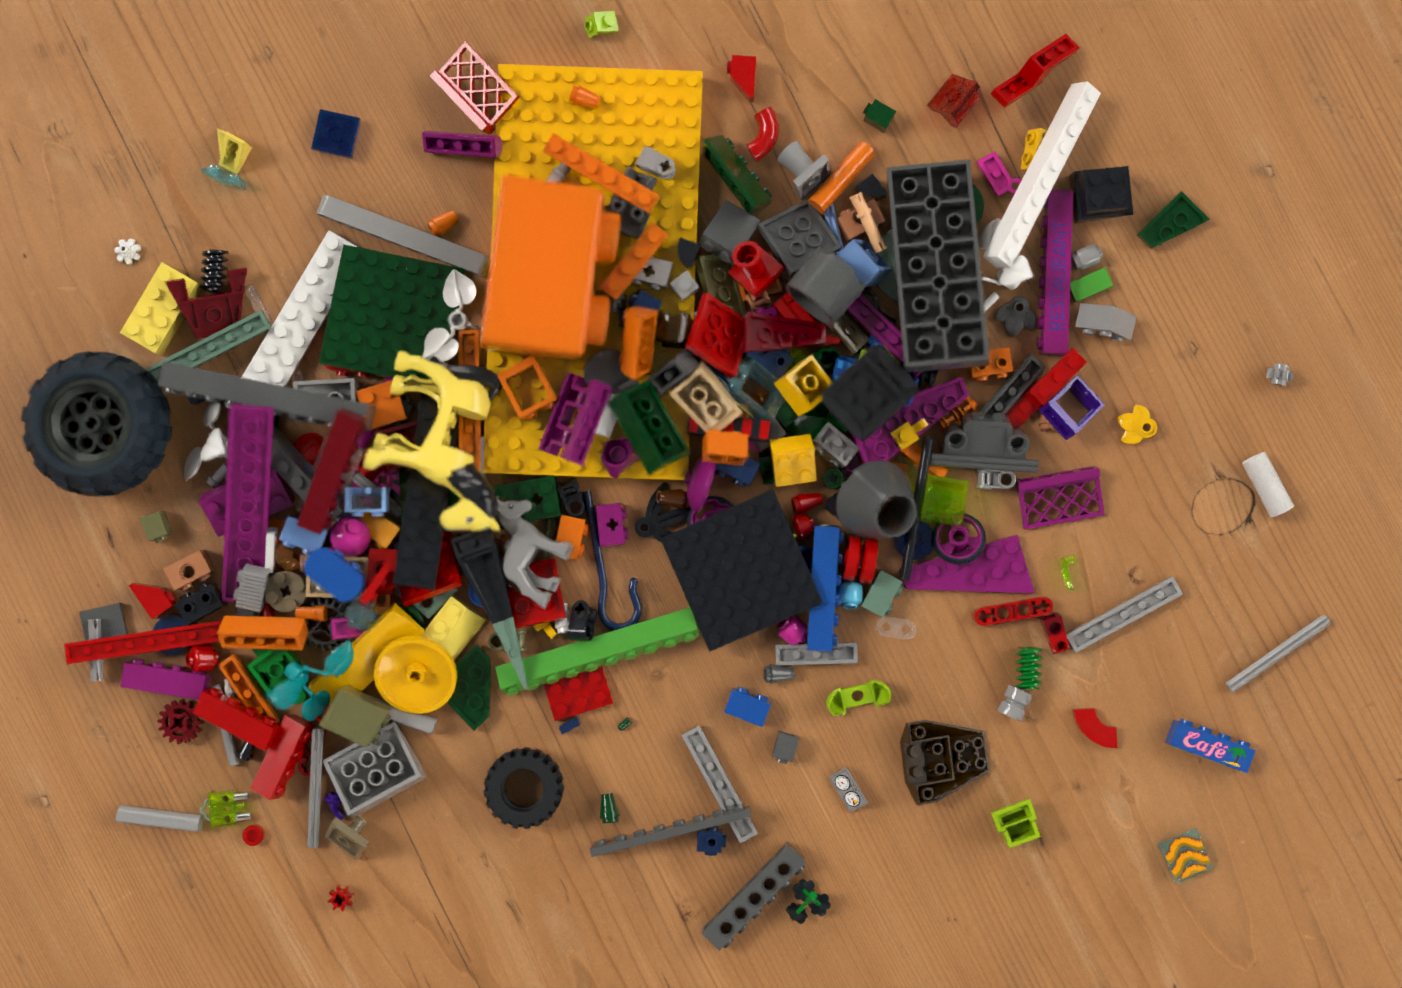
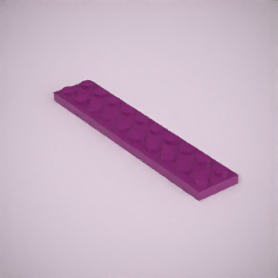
[222,403,274,602]

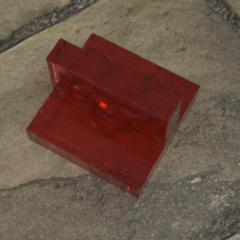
[927,74,982,128]

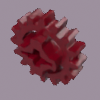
[157,699,204,744]

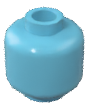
[837,579,863,609]

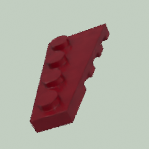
[743,312,826,353]

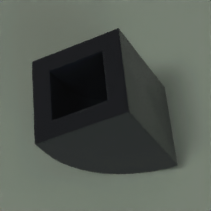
[855,173,887,200]
[678,237,700,271]

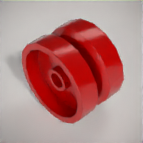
[842,535,878,584]

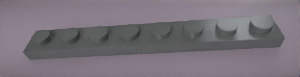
[590,804,752,857]

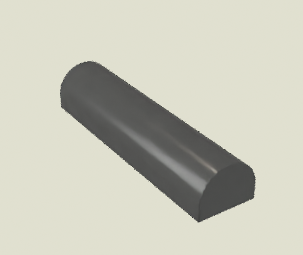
[979,354,1046,415]

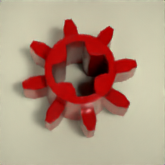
[327,885,354,912]

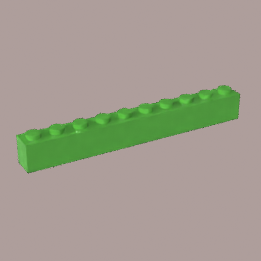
[495,608,700,696]

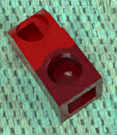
[1039,612,1069,655]

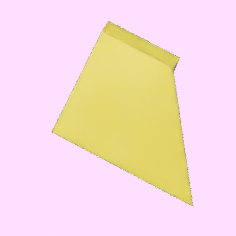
[217,128,252,174]

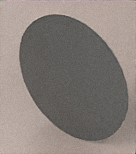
[584,349,631,395]

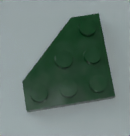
[447,644,491,731]

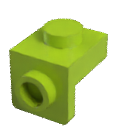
[585,11,619,38]

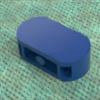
[304,548,366,602]

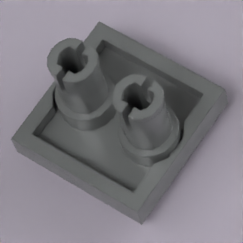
[607,194,652,240]

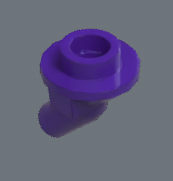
[324,792,346,820]

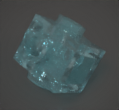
[345,597,377,630]

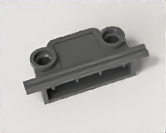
[930,412,1039,473]

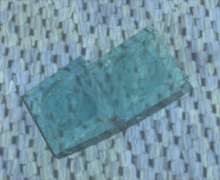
[201,165,246,190]

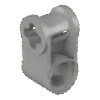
[635,146,676,180]
[975,469,1016,489]

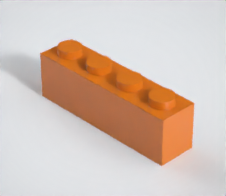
[217,616,308,650]

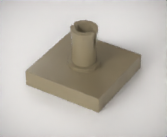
[325,816,369,860]

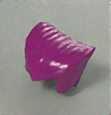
[600,437,639,478]

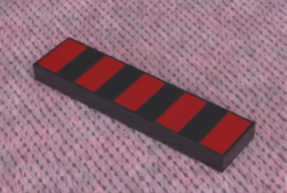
[687,415,771,442]

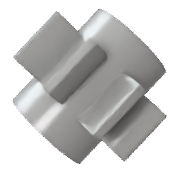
[1266,363,1294,386]

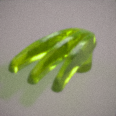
[1062,554,1077,591]

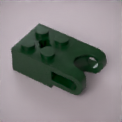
[491,476,562,526]

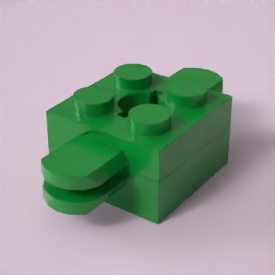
[247,649,310,705]

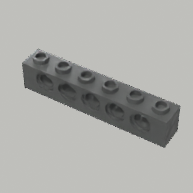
[702,842,806,951]

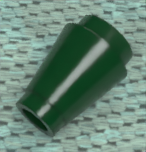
[600,793,620,824]

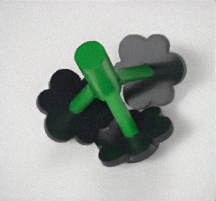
[786,879,831,924]

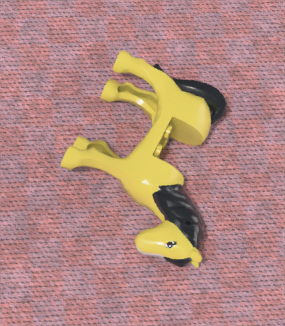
[364,351,502,535]

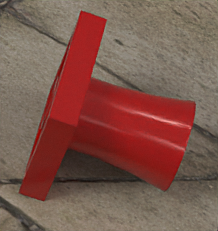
[728,241,785,299]

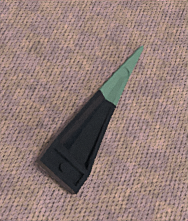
[450,530,528,689]

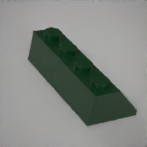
[608,381,691,475]

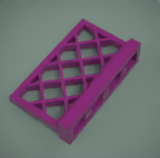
[1015,466,1105,529]

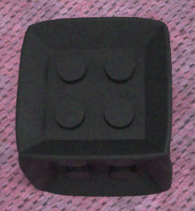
[821,344,919,441]

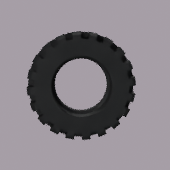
[483,747,564,829]

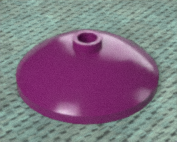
[684,457,716,512]

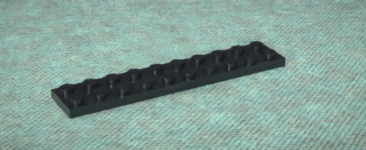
[393,393,459,590]

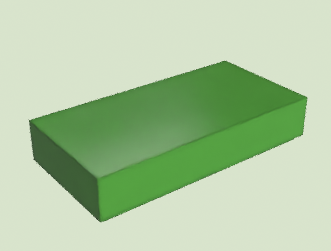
[1070,267,1113,303]

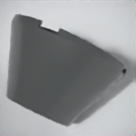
[836,460,916,539]

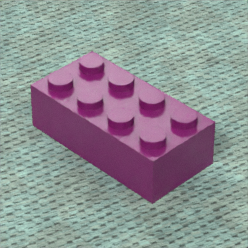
[199,466,295,537]

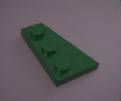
[1137,191,1210,249]

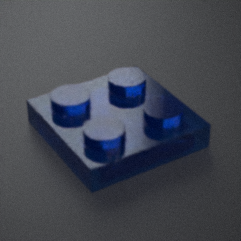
[311,109,361,159]

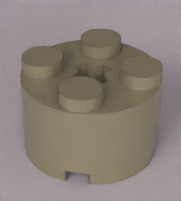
[265,570,310,612]

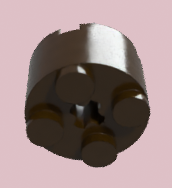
[654,311,694,348]

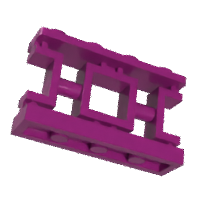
[539,372,613,466]

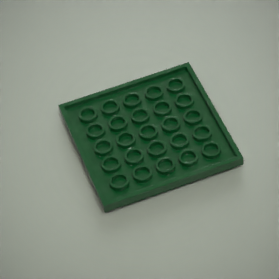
[319,244,465,379]

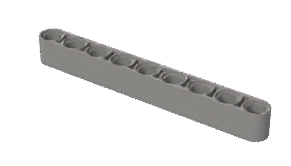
[316,194,491,278]

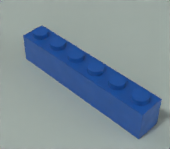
[807,526,844,652]

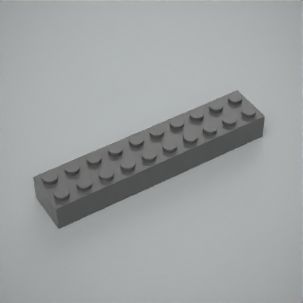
[158,361,376,432]

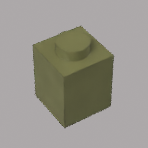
[140,511,173,543]

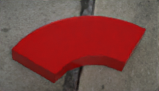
[1073,708,1118,748]

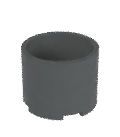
[786,247,866,326]

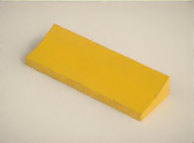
[308,603,425,705]

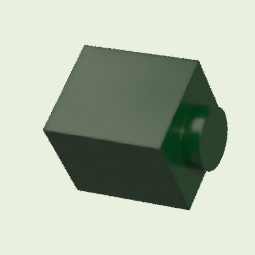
[863,99,896,133]

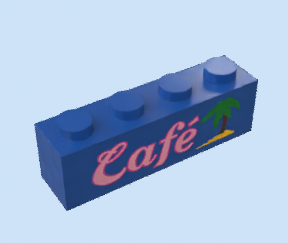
[1165,718,1256,773]

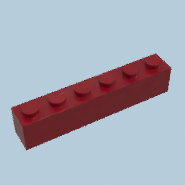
[297,408,366,535]

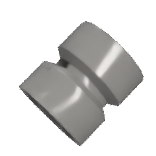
[997,684,1033,722]

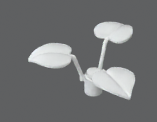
[978,218,1033,290]
[423,269,495,362]
[184,401,228,481]

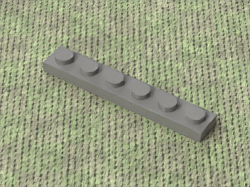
[1066,576,1183,653]
[681,725,758,843]

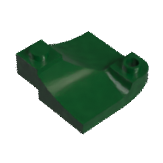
[772,400,848,456]

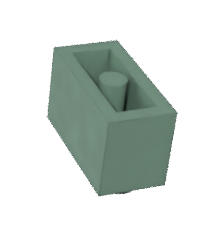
[860,570,903,617]

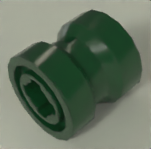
[822,468,844,489]

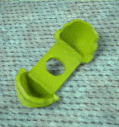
[826,680,891,716]

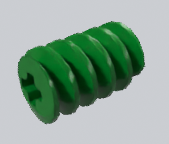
[1016,647,1042,689]

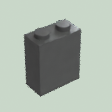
[698,199,761,265]

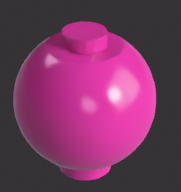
[329,516,371,557]

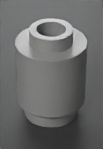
[1071,244,1103,270]

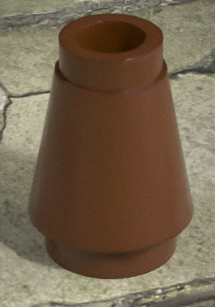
[656,489,688,509]

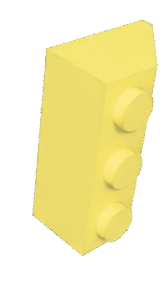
[421,595,486,661]

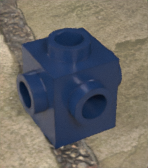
[697,826,726,856]

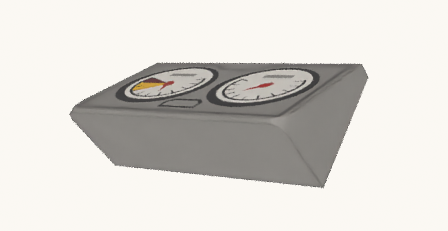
[829,766,868,812]

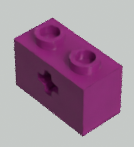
[596,503,629,546]

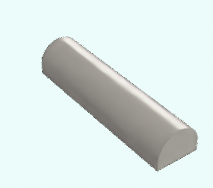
[364,693,438,734]
[115,805,204,832]

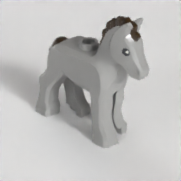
[495,496,574,609]

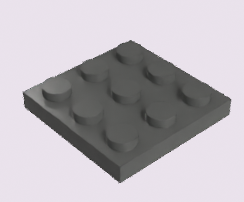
[757,199,842,277]

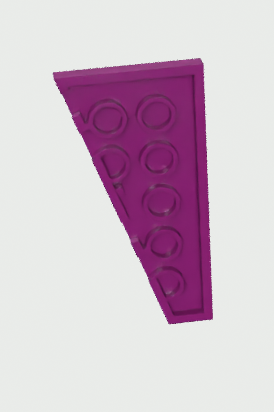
[853,377,969,463]
[899,535,1035,593]

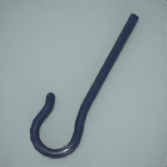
[583,491,642,631]

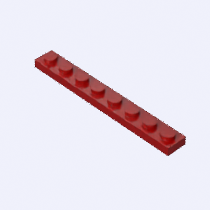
[64,620,222,665]

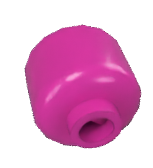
[777,615,808,646]

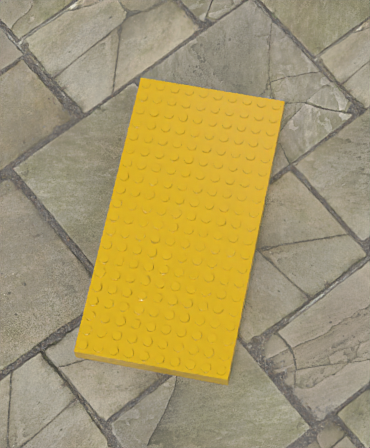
[483,64,703,481]

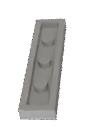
[775,642,858,665]

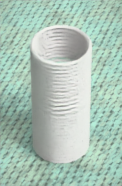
[1242,452,1294,517]

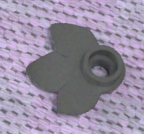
[995,296,1036,336]

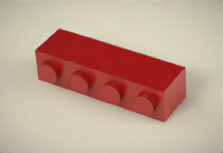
[193,688,280,751]
[250,714,314,800]

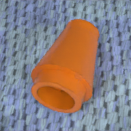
[569,85,601,108]
[427,210,459,237]

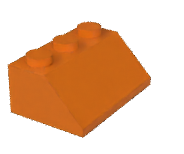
[619,306,658,379]

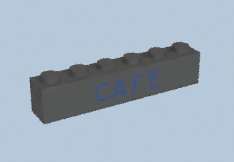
[271,425,345,523]

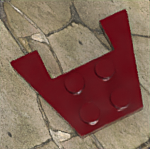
[165,267,247,339]

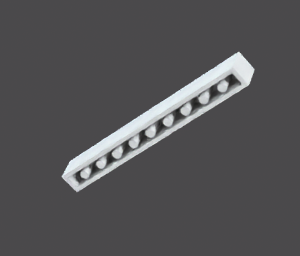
[983,81,1101,268]

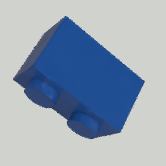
[724,686,771,727]

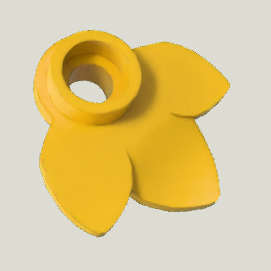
[1117,405,1157,444]

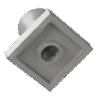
[777,141,831,200]

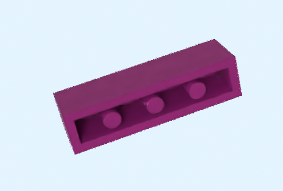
[120,658,211,700]

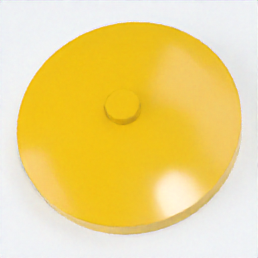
[374,636,457,714]

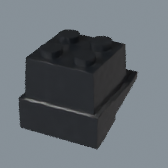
[1070,166,1133,223]

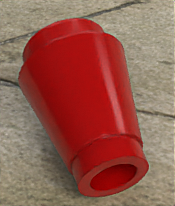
[791,493,823,514]

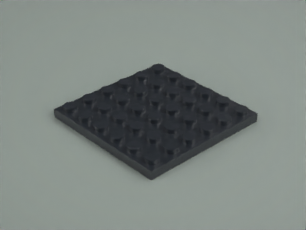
[660,489,823,652]

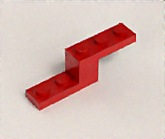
[991,34,1080,108]
[1005,348,1087,429]
[358,532,446,607]

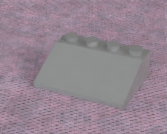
[323,721,427,817]

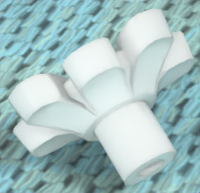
[115,239,141,265]

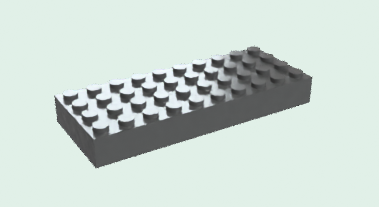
[887,159,990,373]

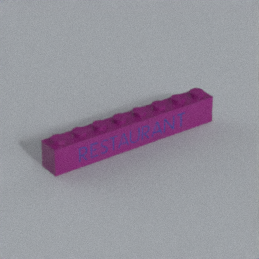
[1037,190,1073,356]

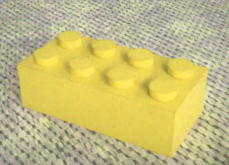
[120,262,202,356]

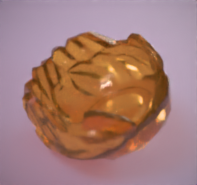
[274,542,300,572]

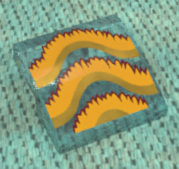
[1158,828,1214,884]

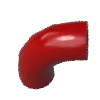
[746,107,779,162]

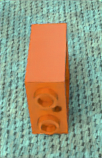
[497,355,557,421]

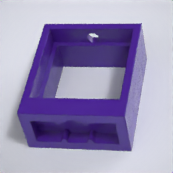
[1039,375,1104,440]

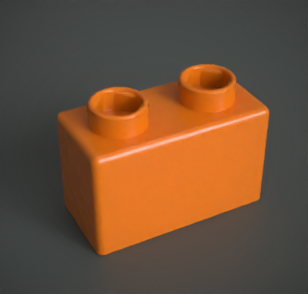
[480,175,620,361]

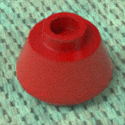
[791,514,815,541]

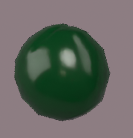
[813,346,841,376]

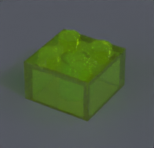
[920,475,969,526]

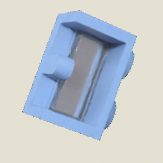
[345,487,391,516]

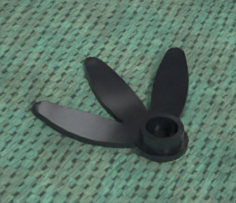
[635,482,691,543]

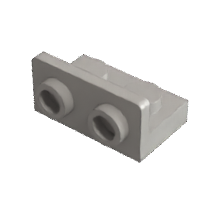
[812,422,858,470]

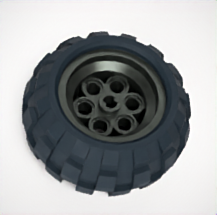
[21,351,172,497]

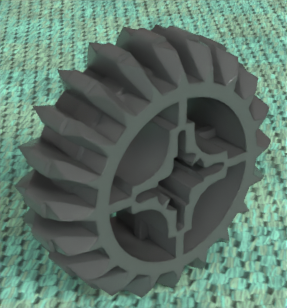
[304,597,353,652]

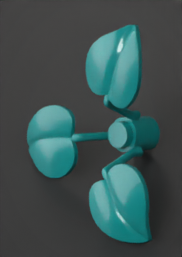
[266,640,354,721]

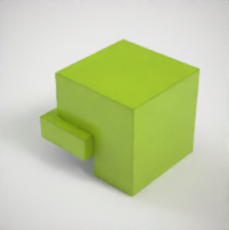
[990,798,1041,848]

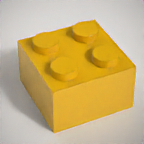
[774,354,832,416]
[770,434,817,487]

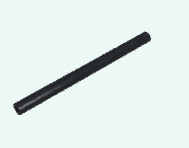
[900,437,934,580]

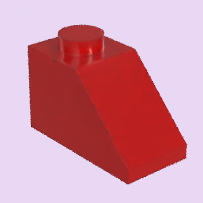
[727,55,756,102]
[129,583,177,619]

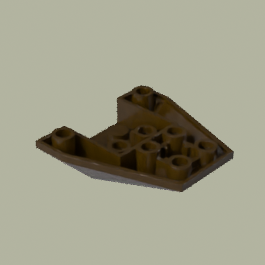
[900,720,989,805]

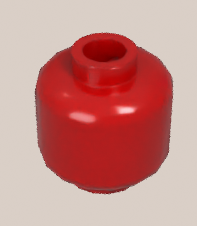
[186,645,219,673]

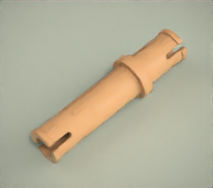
[849,192,887,254]

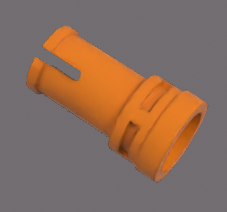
[295,605,328,622]

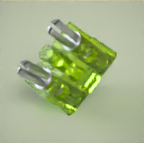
[200,790,251,829]

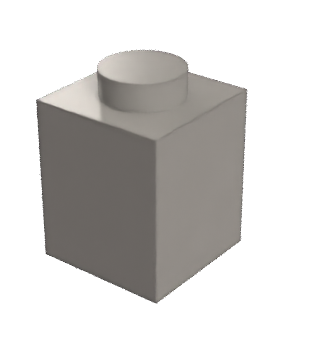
[670,271,699,302]

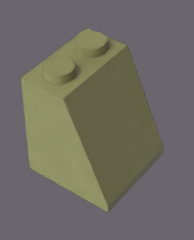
[319,685,392,748]

